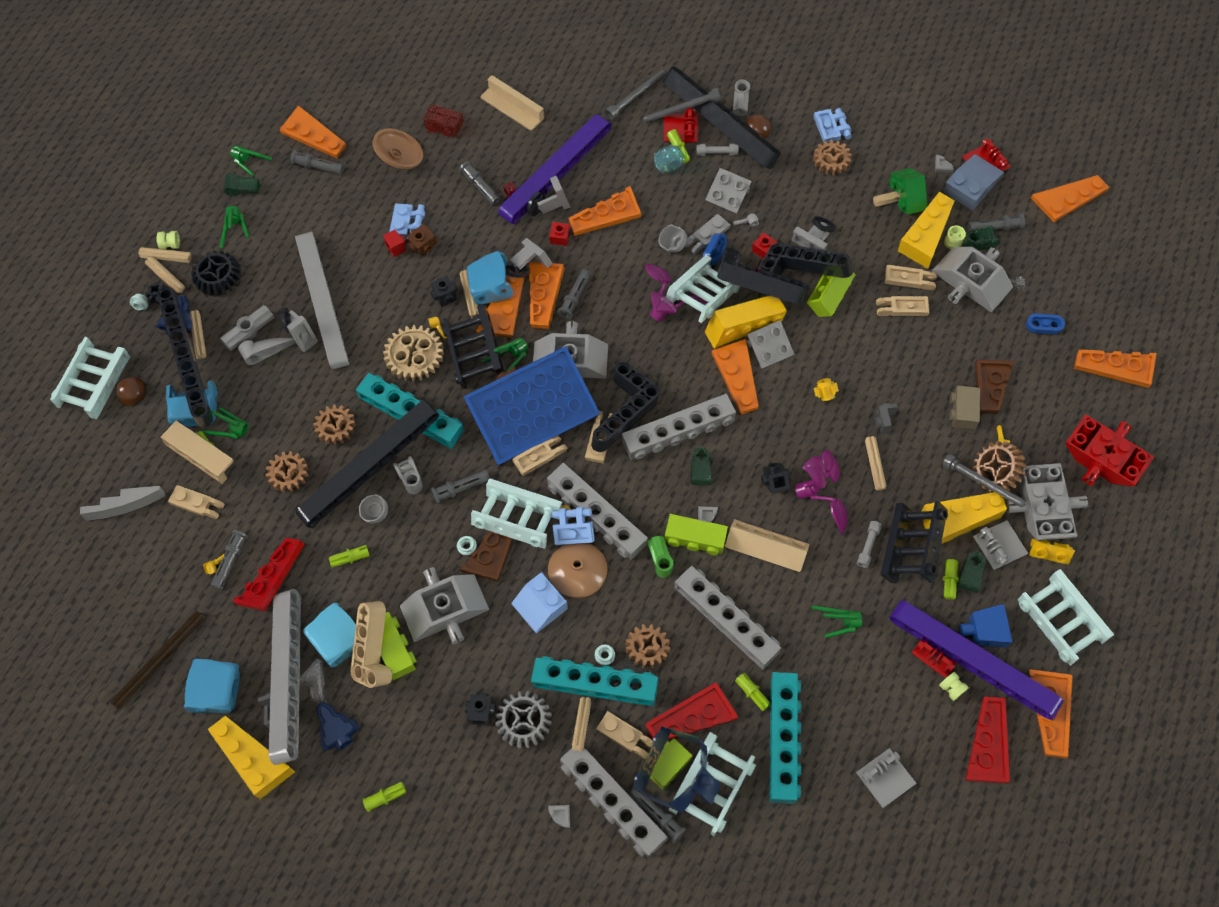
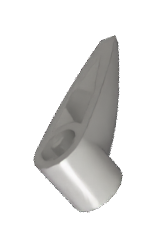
[238,338,295,365]

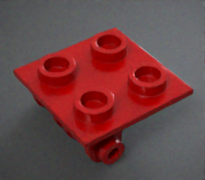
[664,108,698,143]
[962,139,1011,171]
[912,639,957,679]

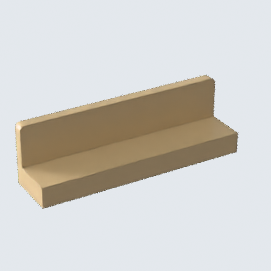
[481,75,544,131]
[161,421,233,484]
[725,519,809,572]

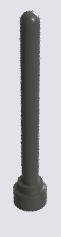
[604,70,666,121]
[643,87,723,123]
[943,454,1026,507]

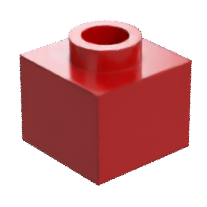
[549,222,570,246]
[383,229,406,257]
[752,232,778,259]

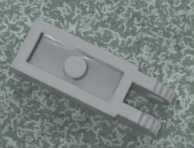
[685,214,730,254]

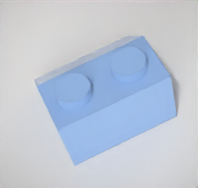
[511,572,568,634]

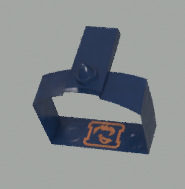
[633,726,721,813]

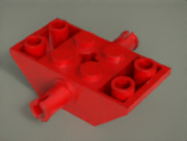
[1065,414,1154,487]

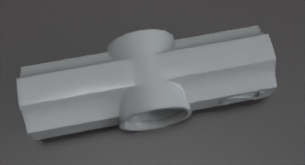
[220,305,274,351]

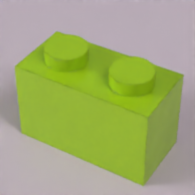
[650,738,693,790]

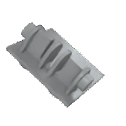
[705,168,752,213]
[747,321,794,368]
[973,520,1028,570]
[856,748,916,808]

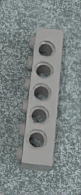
[622,394,736,460]
[547,463,648,560]
[674,565,781,670]
[560,748,667,858]

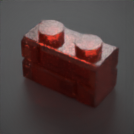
[423,104,464,137]

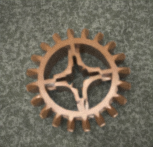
[972,441,1027,493]

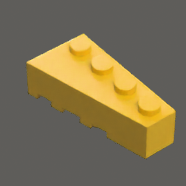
[898,192,955,269]
[705,296,787,349]
[922,492,1007,544]
[208,716,295,799]

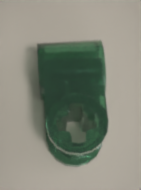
[963,226,1000,251]
[691,447,712,485]
[957,552,986,593]

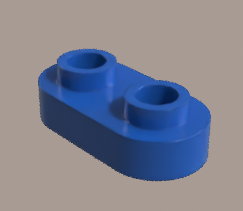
[703,233,727,265]
[1026,314,1065,334]

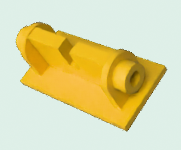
[1029,538,1075,565]

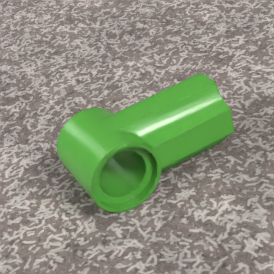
[647,536,673,578]

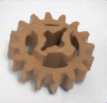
[813,140,852,175]
[313,405,356,445]
[265,451,309,493]
[626,624,670,669]

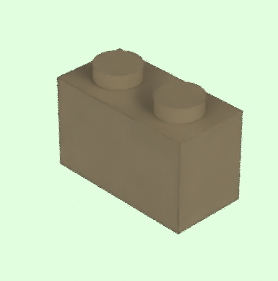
[949,386,980,430]

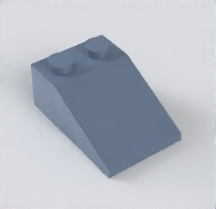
[944,154,1004,211]

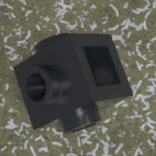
[430,276,458,307]
[761,463,790,493]
[465,692,496,726]

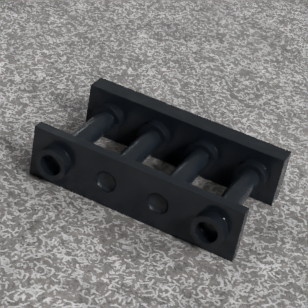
[442,305,505,389]
[881,501,948,583]

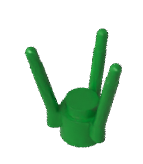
[231,145,272,176]
[220,206,249,249]
[482,338,528,371]
[201,407,248,439]
[812,605,862,638]

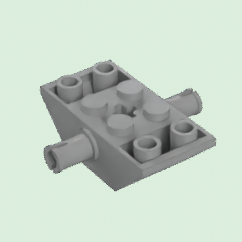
[932,247,1013,312]
[533,321,608,379]
[1006,463,1088,540]
[400,567,489,644]

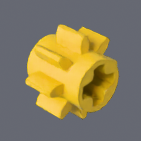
[814,378,839,401]

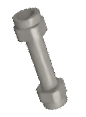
[696,144,738,156]
[857,521,882,568]

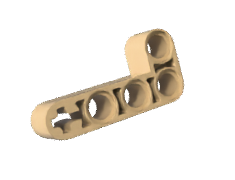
[351,601,392,688]

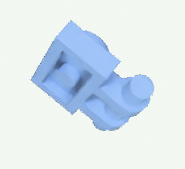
[813,108,852,143]
[389,203,425,237]
[552,507,595,545]

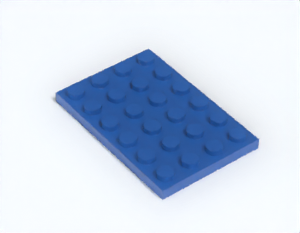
[464,346,600,465]

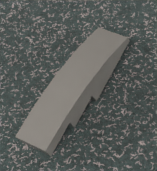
[80,486,165,521]

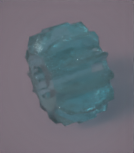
[654,145,684,173]

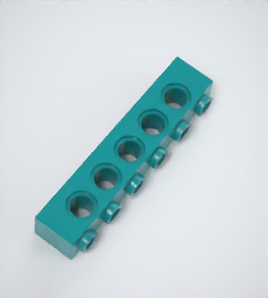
[356,373,464,449]
[531,656,659,707]
[769,672,801,804]

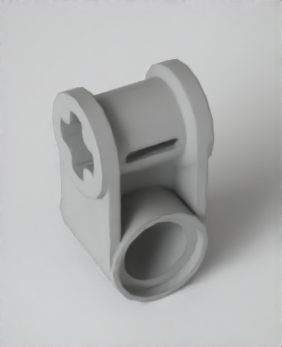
[393,456,423,494]

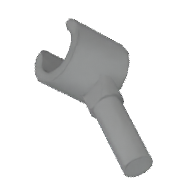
[733,213,759,227]

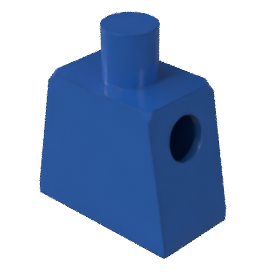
[959,605,1012,648]

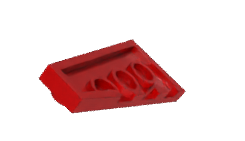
[233,538,305,612]
[645,682,739,740]
[965,697,1010,784]

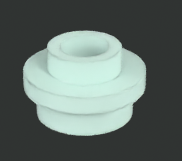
[130,294,149,310]
[457,536,477,556]
[595,645,615,665]

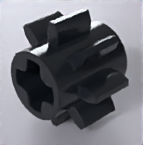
[145,282,165,305]

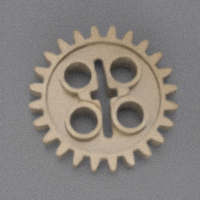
[383,325,444,382]

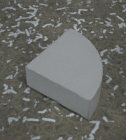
[935,155,954,173]
[698,506,718,522]
[548,805,570,828]

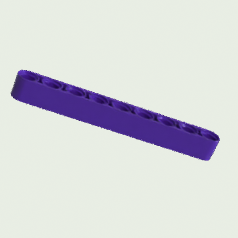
[498,114,612,224]
[889,601,1064,720]

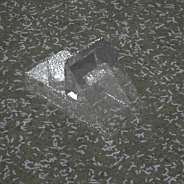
[299,659,327,705]

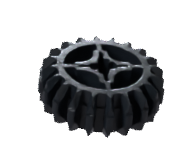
[191,250,241,296]

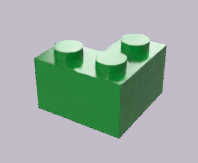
[889,168,927,214]

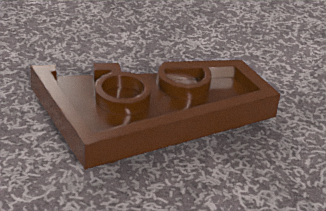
[975,360,1014,414]
[460,531,513,582]

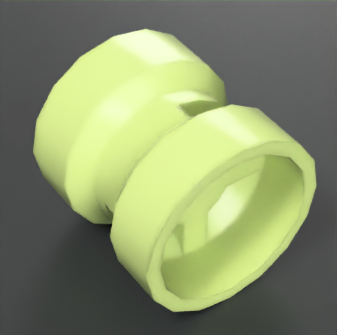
[944,226,966,249]
[157,231,180,249]
[939,672,969,701]

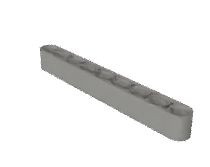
[295,232,350,370]
[269,589,301,765]

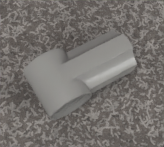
[733,80,750,116]

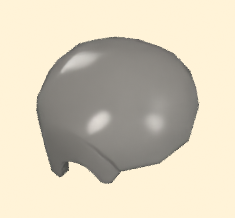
[658,225,687,253]
[359,494,388,524]

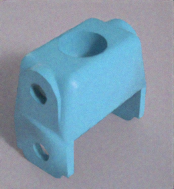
[303,602,356,668]

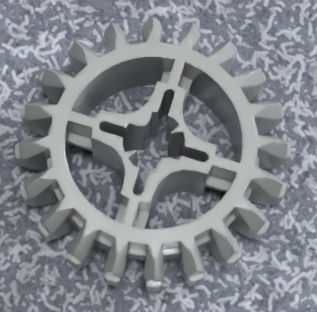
[495,691,552,748]

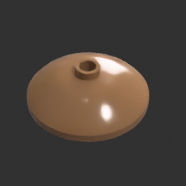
[373,128,423,169]
[548,543,607,598]

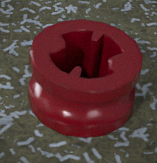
[503,181,516,198]

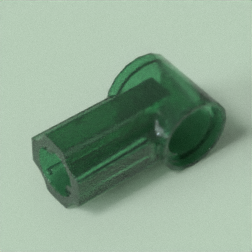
[223,173,260,196]

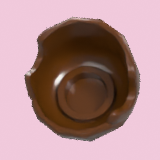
[746,114,772,138]
[116,377,147,406]

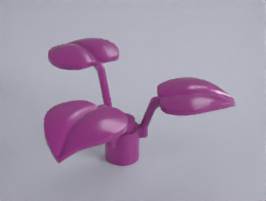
[644,263,709,322]
[795,450,848,535]

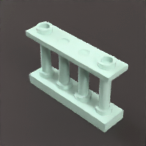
[666,255,741,323]
[50,337,130,419]
[471,478,562,549]
[1018,569,1114,666]
[669,732,756,836]

